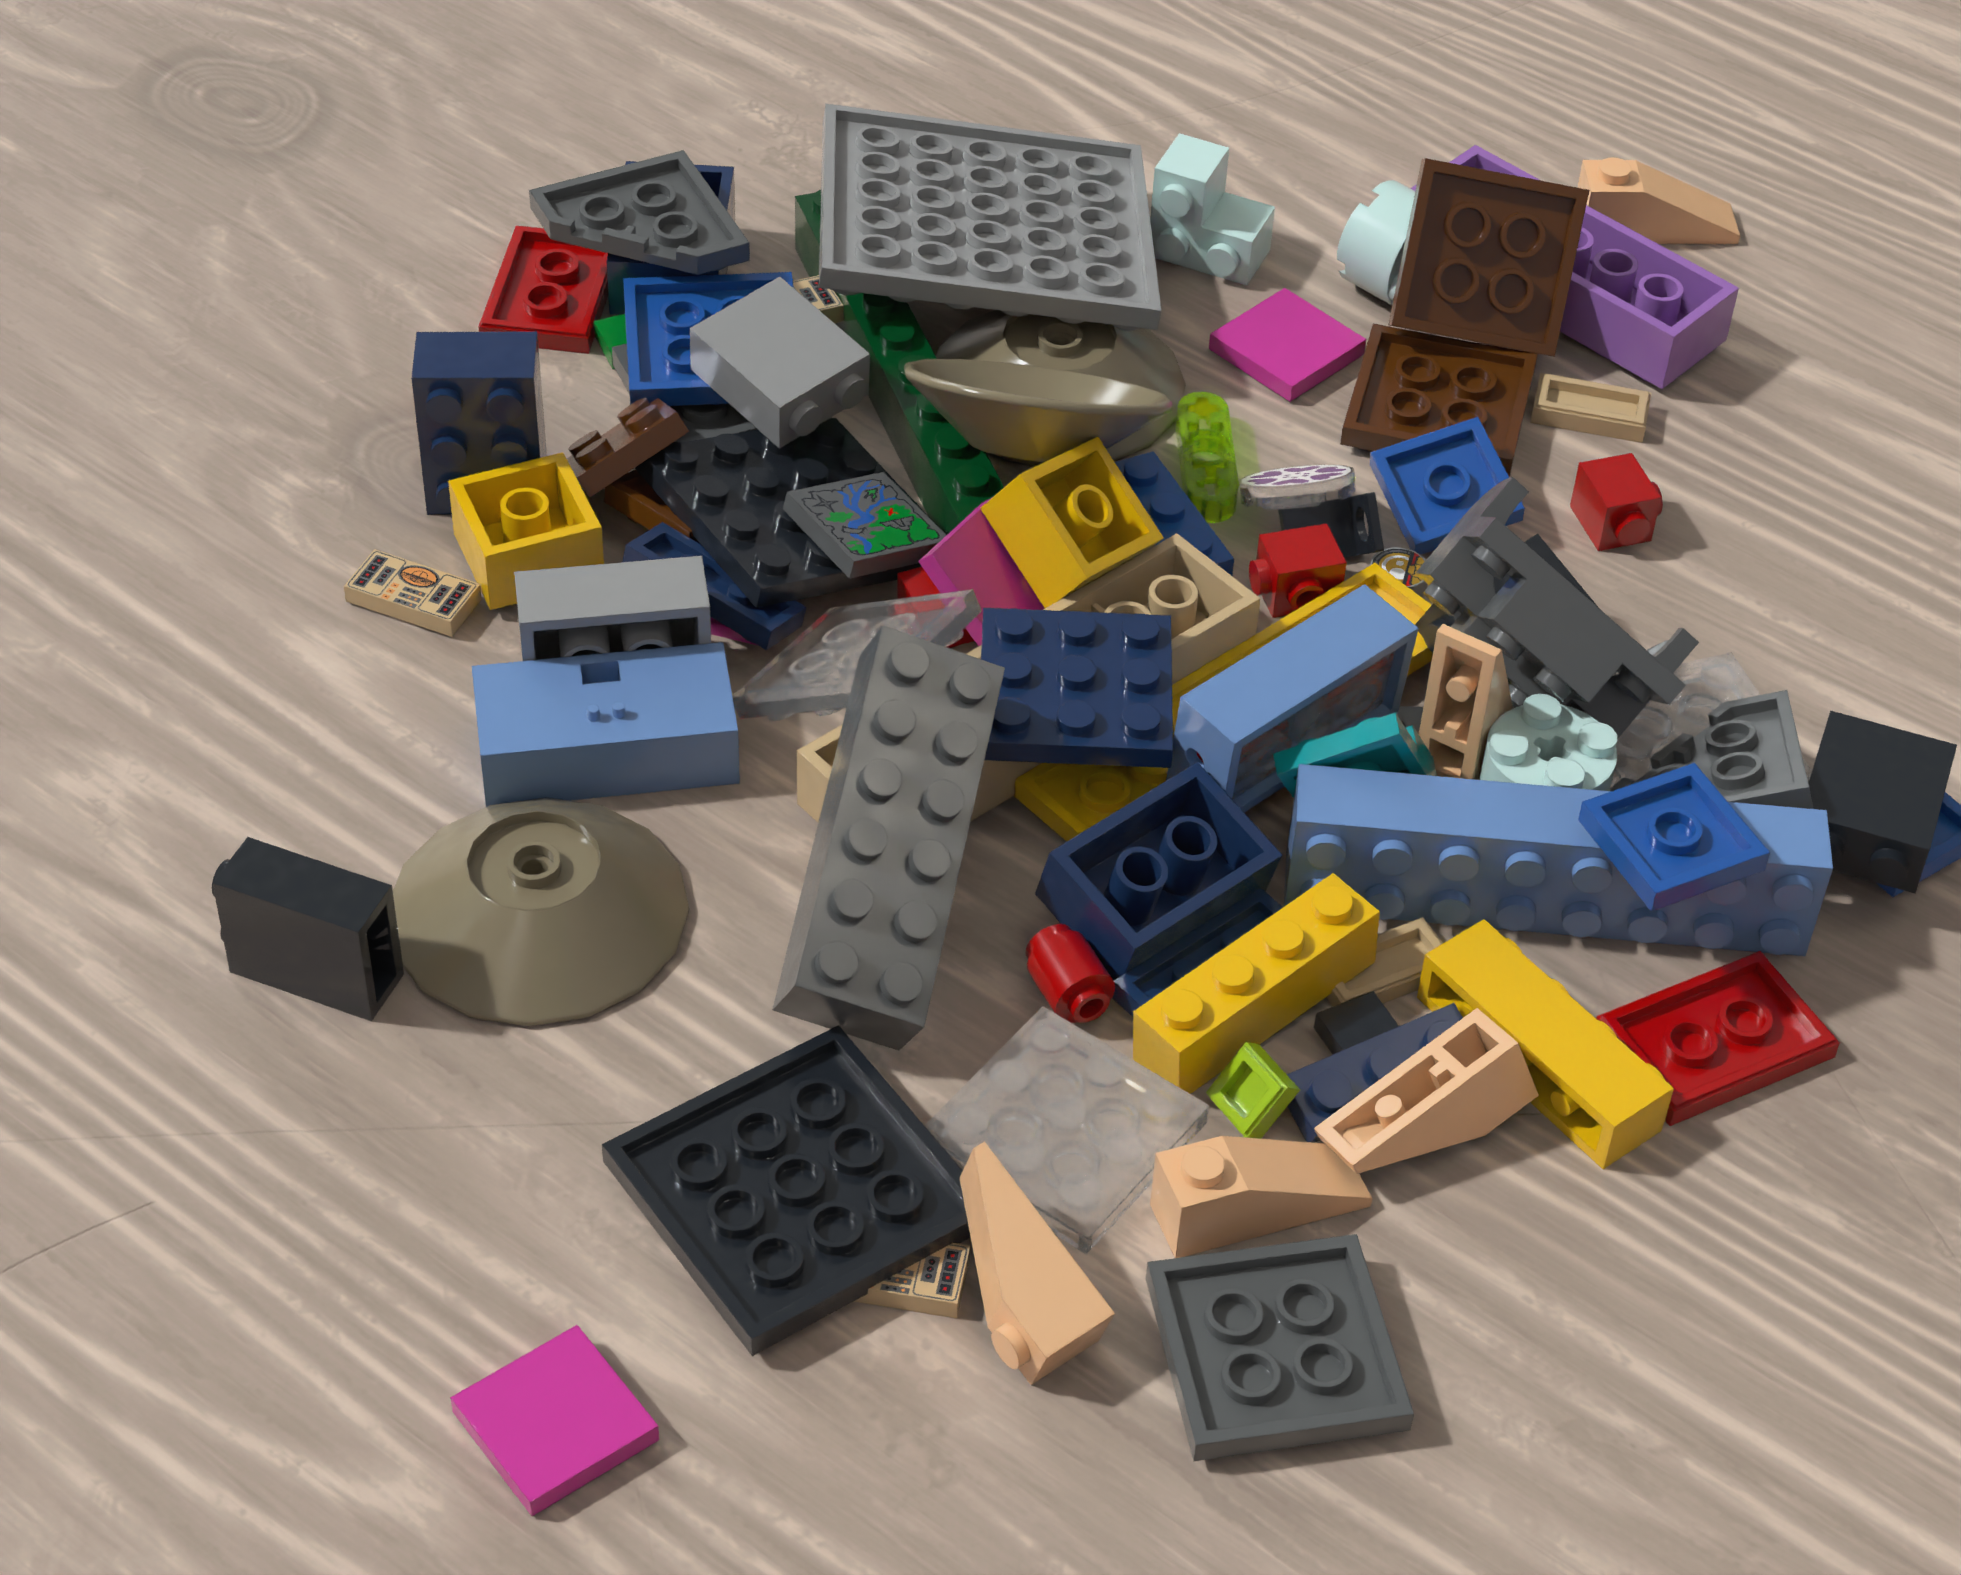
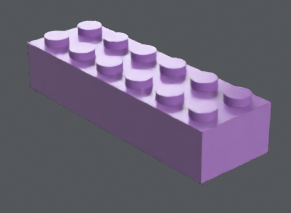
[1410,145,1739,389]

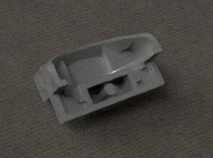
[1416,477,1699,739]

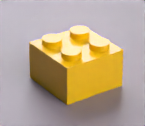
[980,437,1164,608]
[448,452,604,610]

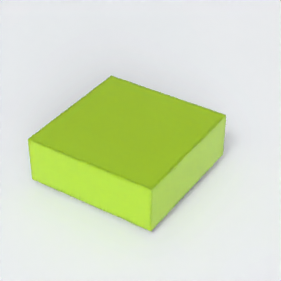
[1206,1042,1300,1139]

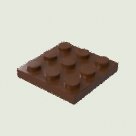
[1388,158,1590,357]
[1340,323,1538,477]

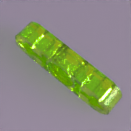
[1176,392,1239,523]

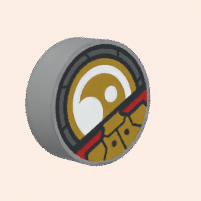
[1370,547,1427,596]

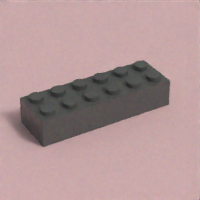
[772,625,1005,1051]

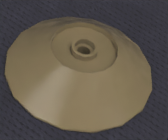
[936,310,1186,466]
[904,359,1173,462]
[393,797,689,1027]

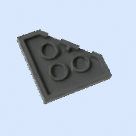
[529,150,750,275]
[1610,690,1813,809]

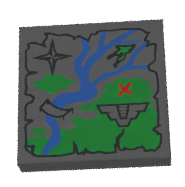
[783,472,946,579]

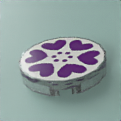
[1238,464,1356,510]

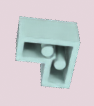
[1150,133,1275,285]

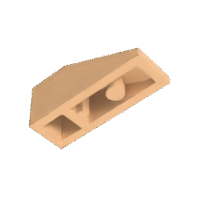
[1577,157,1740,244]
[1419,624,1512,780]
[1314,1008,1539,1174]
[1150,1136,1372,1258]
[960,1141,1115,1385]

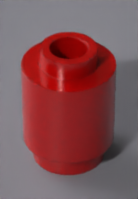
[1025,924,1115,1023]

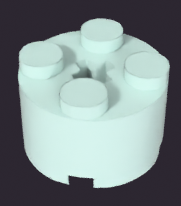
[1337,180,1415,305]
[1479,694,1618,791]

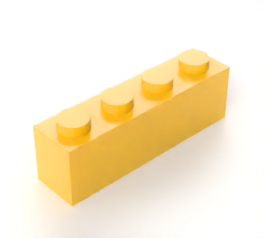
[1133,873,1380,1102]
[1417,919,1674,1169]

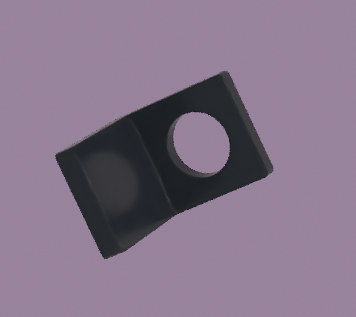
[1278,492,1384,557]

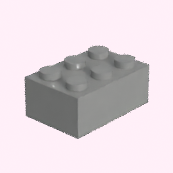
[514,556,711,661]

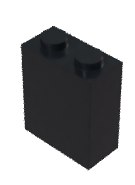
[1808,710,1957,894]
[212,837,404,1022]

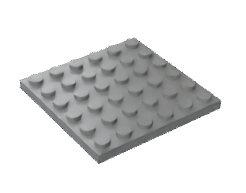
[819,103,1162,331]

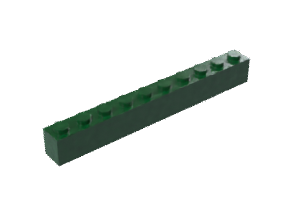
[795,190,1004,535]

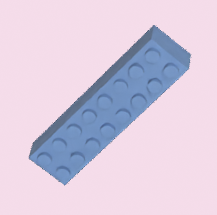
[1284,764,1833,956]

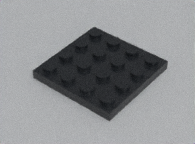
[635,417,939,608]
[602,1025,971,1356]

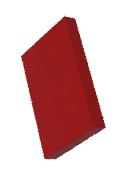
[478,226,608,354]
[1596,951,1840,1126]

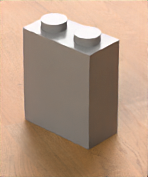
[690,277,870,449]

